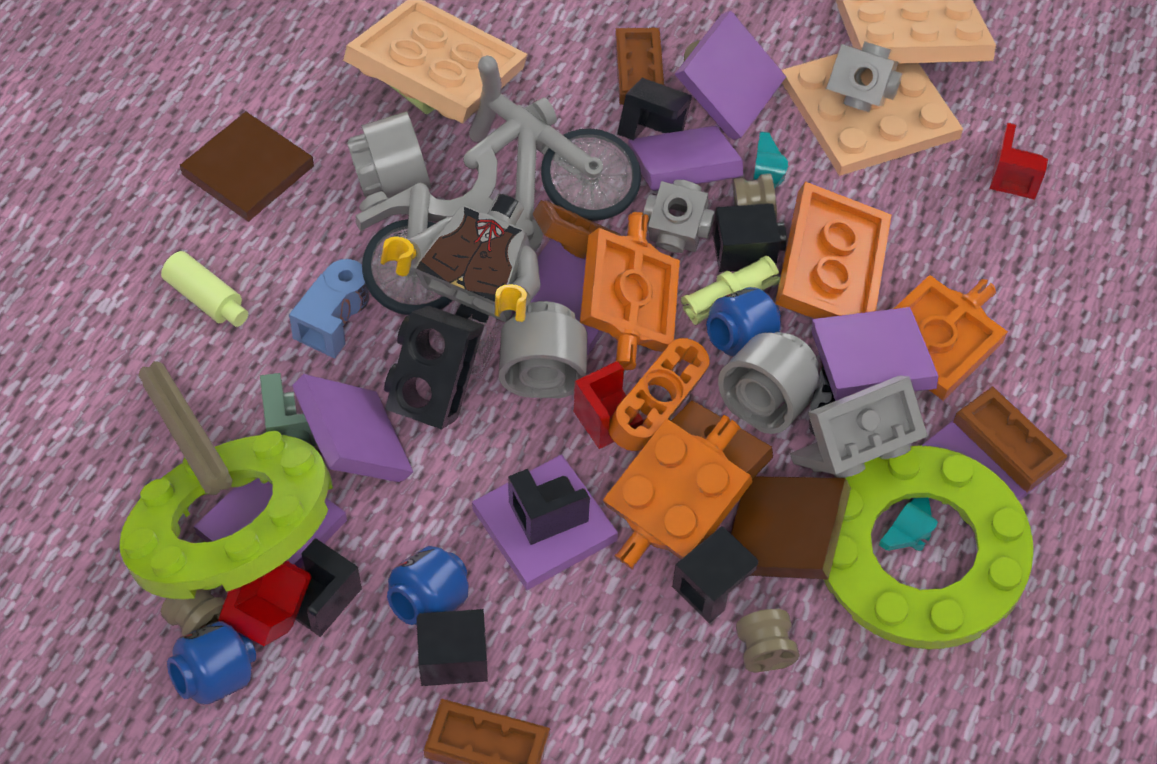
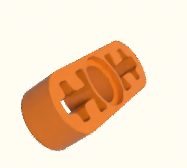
[609,338,710,451]

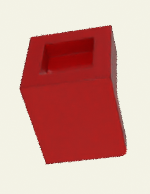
[989,122,1048,200]
[573,361,644,449]
[218,560,311,646]

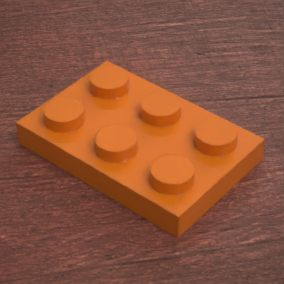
[775,181,892,319]

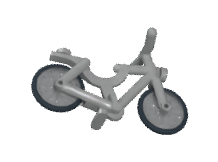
[356,56,641,315]

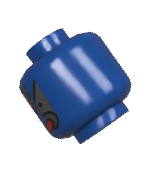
[706,287,781,357]
[387,546,469,625]
[167,621,256,705]

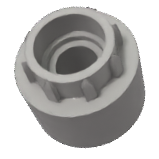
[347,111,431,198]
[499,301,587,399]
[718,332,820,434]

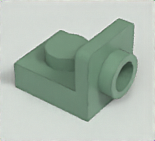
[260,373,317,446]

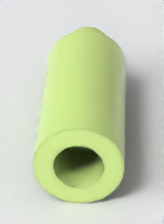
[161,251,248,327]

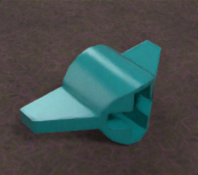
[753,131,788,189]
[878,497,938,551]

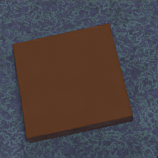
[180,111,314,222]
[731,476,851,580]

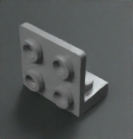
[790,375,928,478]

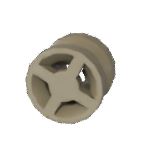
[733,173,777,219]
[160,589,225,636]
[736,609,800,673]

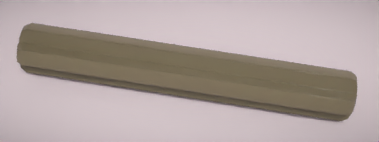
[138,361,232,495]

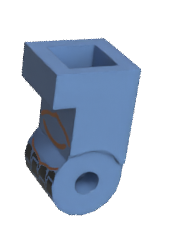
[289,259,369,358]

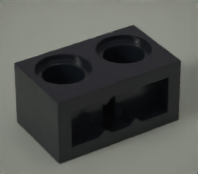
[384,306,484,430]

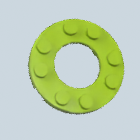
[119,431,333,599]
[824,445,1033,649]

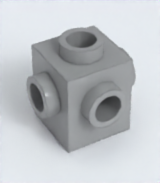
[826,41,902,112]
[643,180,715,253]

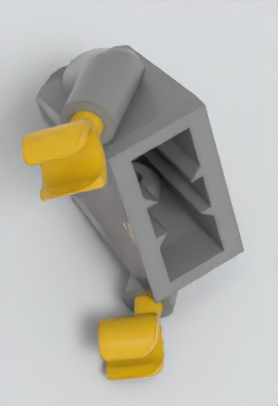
[380,194,541,322]

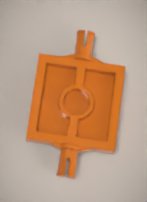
[580,212,680,370]
[893,275,1008,401]
[603,415,753,570]

